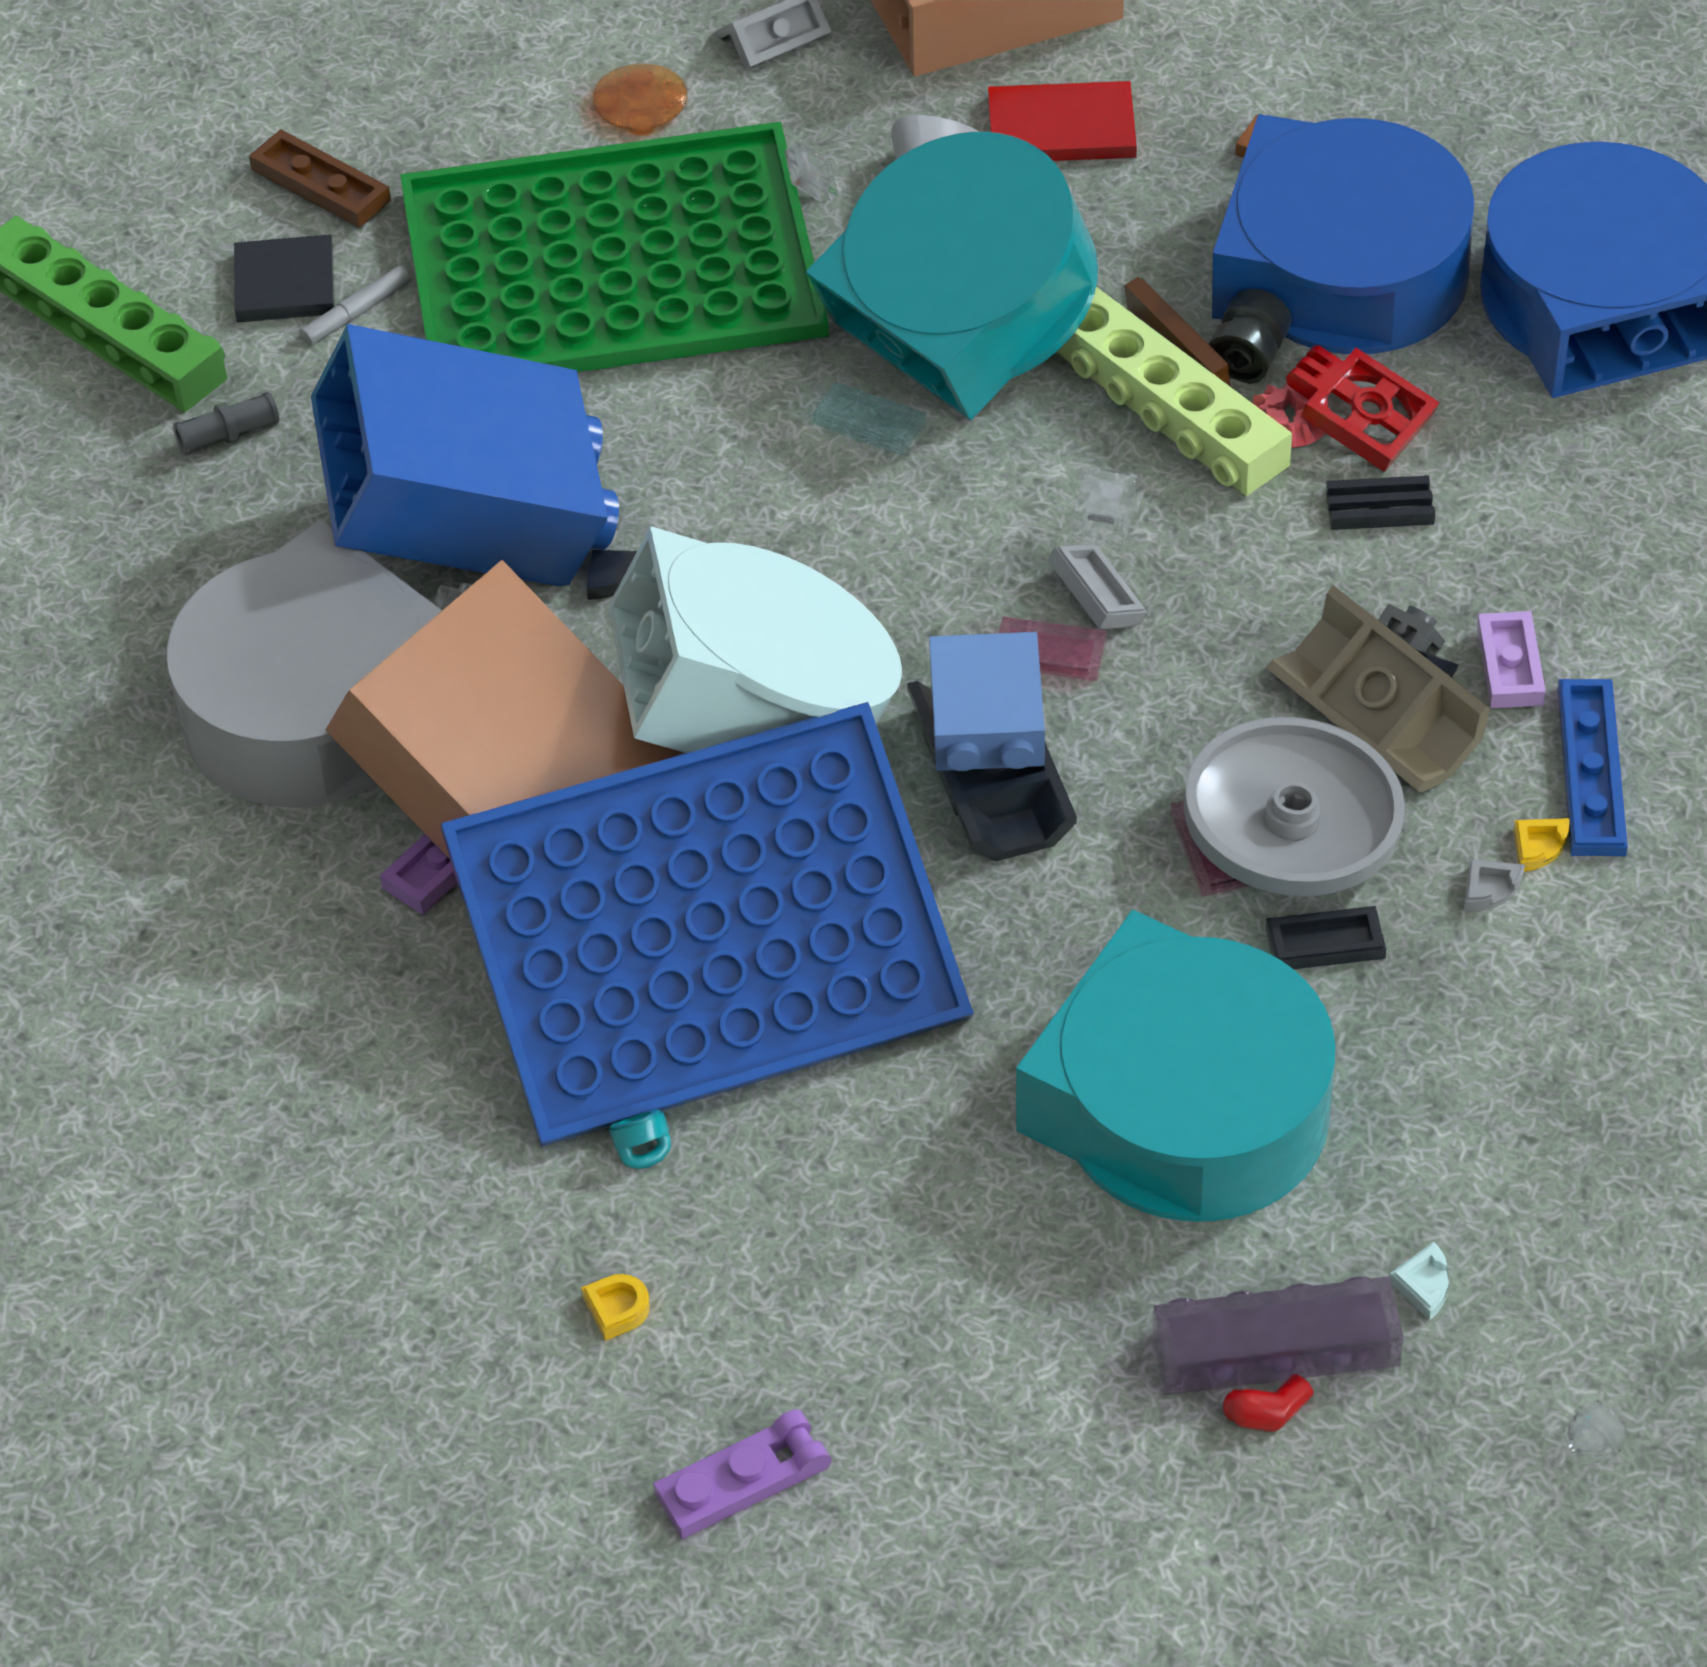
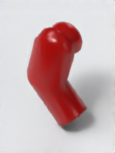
[1223,1374,1314,1432]

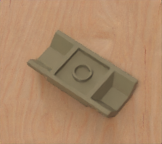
[1266,585,1490,793]

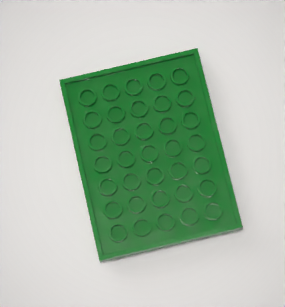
[400,121,829,372]

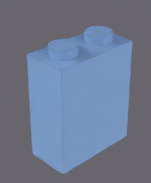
[929,632,1045,771]

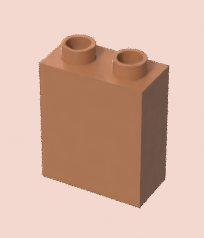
[325,560,682,859]

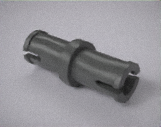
[173,392,279,454]

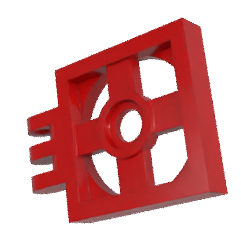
[1286,345,1440,472]

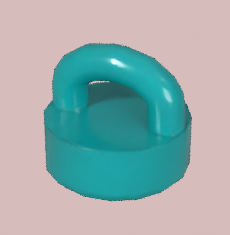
[609,1109,671,1169]

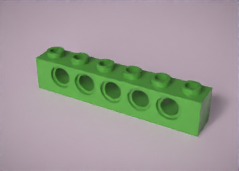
[0,215,228,413]

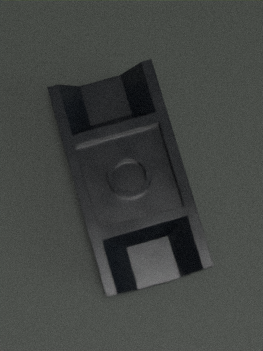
[907,681,1077,862]

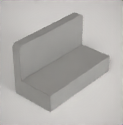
[716,0,831,69]

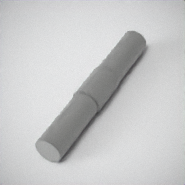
[299,265,411,346]

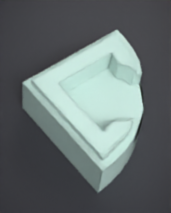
[1389,1242,1449,1320]

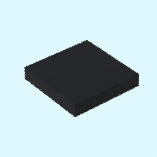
[234,234,335,323]

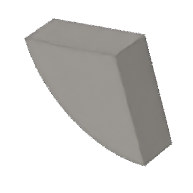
[1464,859,1525,911]

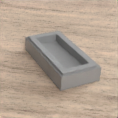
[1048,544,1147,629]

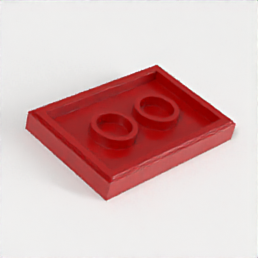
[988,81,1137,161]

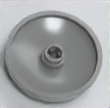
[1184,717,1405,896]

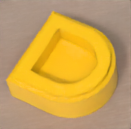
[581,1274,650,1341]

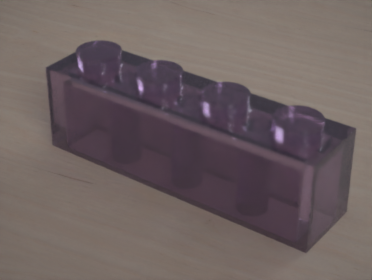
[1152,1276,1404,1395]

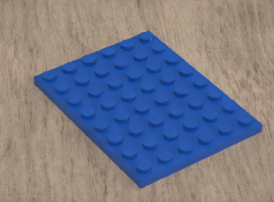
[441,702,974,1147]

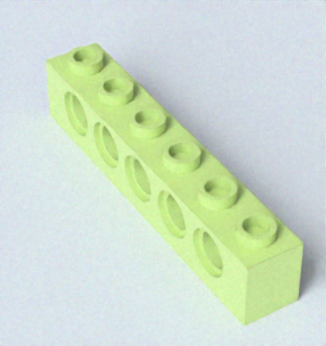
[1057,287,1292,497]

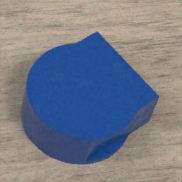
[1212,114,1474,354]
[1480,142,1707,398]

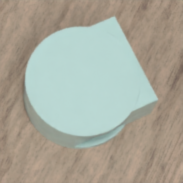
[608,526,902,753]

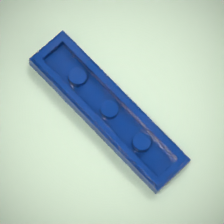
[1557,679,1628,856]

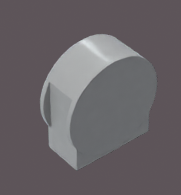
[167,519,442,807]

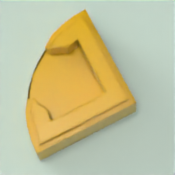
[1513,818,1570,872]

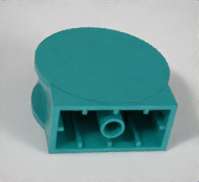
[806,132,1098,421]
[1016,909,1336,1222]

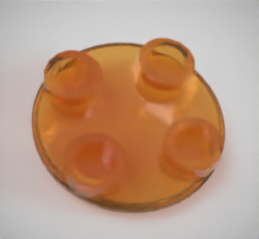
[593,63,688,136]

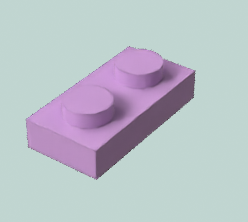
[1477,611,1546,708]

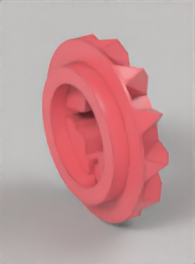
[1252,382,1331,448]

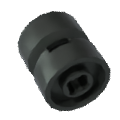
[1209,288,1292,384]

